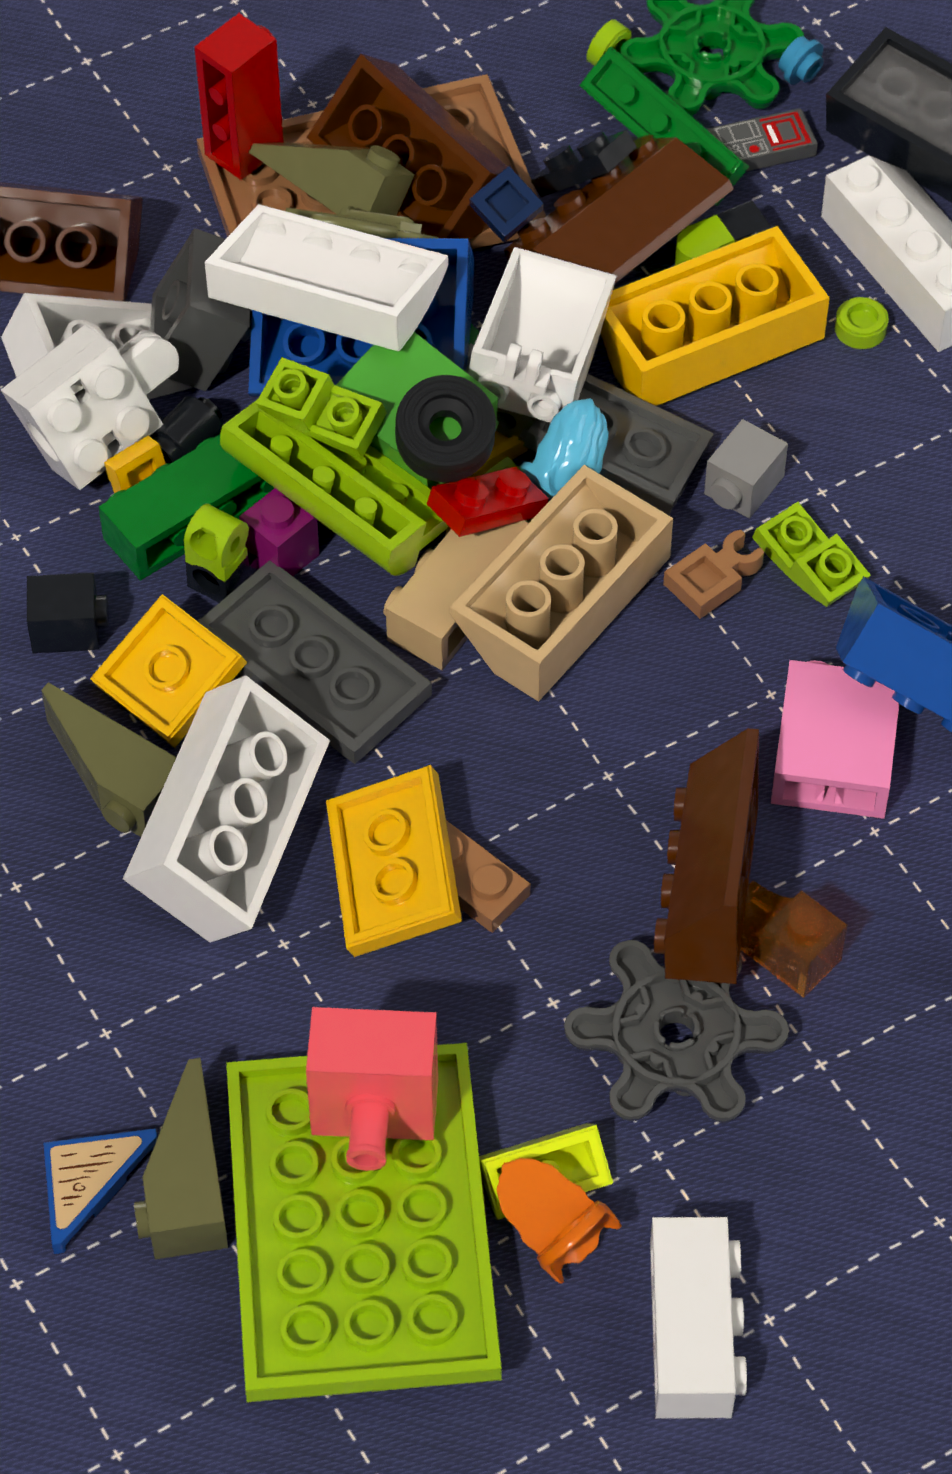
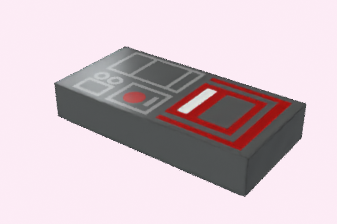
[708,108,818,172]

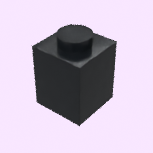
[27,573,109,654]

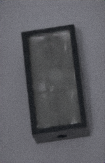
[826,27,952,203]

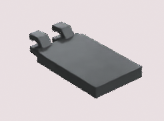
[496,373,714,515]

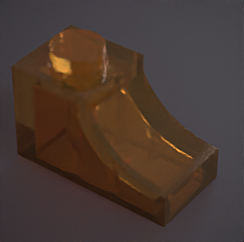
[741,880,847,998]

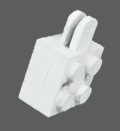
[1,325,179,490]

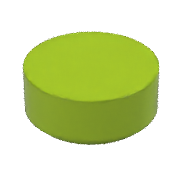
[586,19,632,66]
[835,297,889,349]

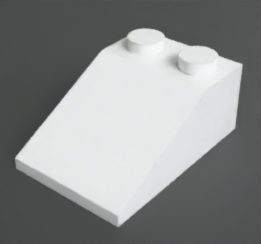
[1,293,192,399]

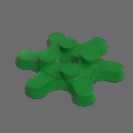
[621,0,804,116]

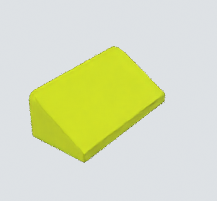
[479,1123,613,1220]

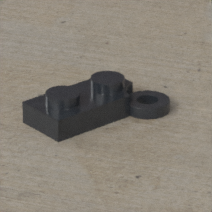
[530,130,637,198]

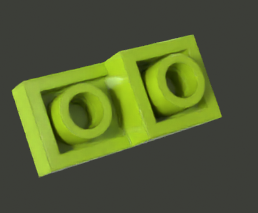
[256,357,387,459]
[752,502,871,607]

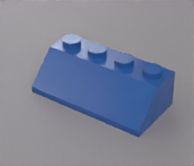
[836,576,952,733]

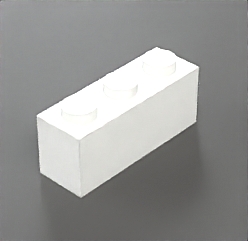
[650,1217,747,1418]

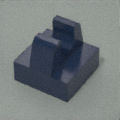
[470,166,544,243]

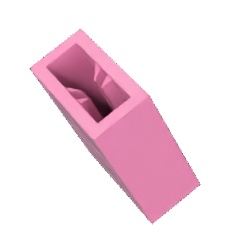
[771,660,899,819]

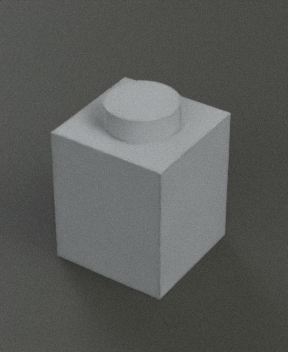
[704,419,788,519]

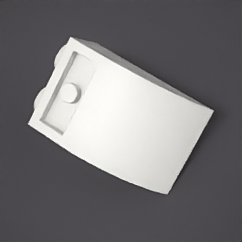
[468,247,617,423]

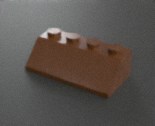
[306,54,508,240]
[504,135,734,283]
[0,182,143,302]
[654,728,759,984]

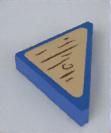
[43,1128,158,1254]

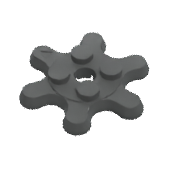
[564,940,789,1123]

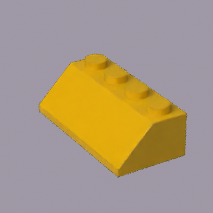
[601,226,830,406]

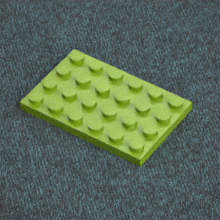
[226,1043,502,1402]

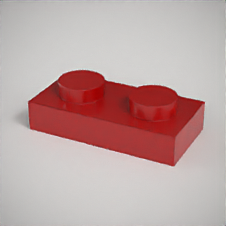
[427,466,549,537]

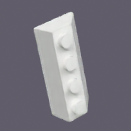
[821,155,952,352]

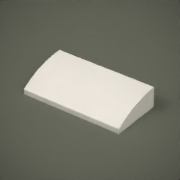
[204,204,449,352]

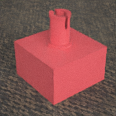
[306,1007,438,1171]

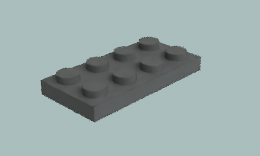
[198,560,432,764]

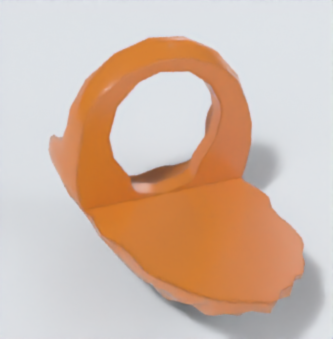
[497,1158,621,1284]

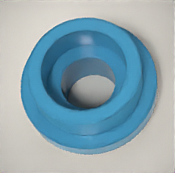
[778,36,824,85]

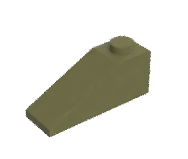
[249,142,414,215]
[41,682,176,837]
[134,1058,228,1260]

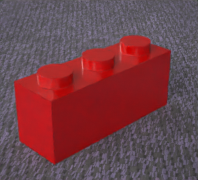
[194,13,283,180]

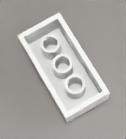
[123,675,330,943]

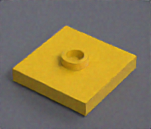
[90,594,247,748]

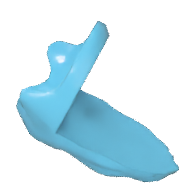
[519,398,609,501]

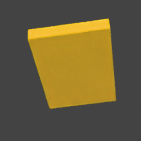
[326,765,462,957]

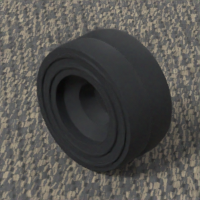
[395,375,496,482]

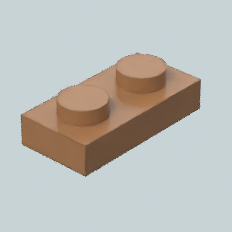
[446,820,531,933]

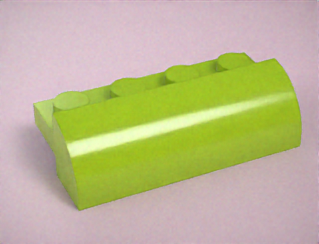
[220,399,449,576]

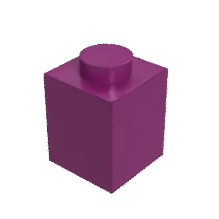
[239,488,319,576]

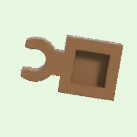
[663,530,764,619]

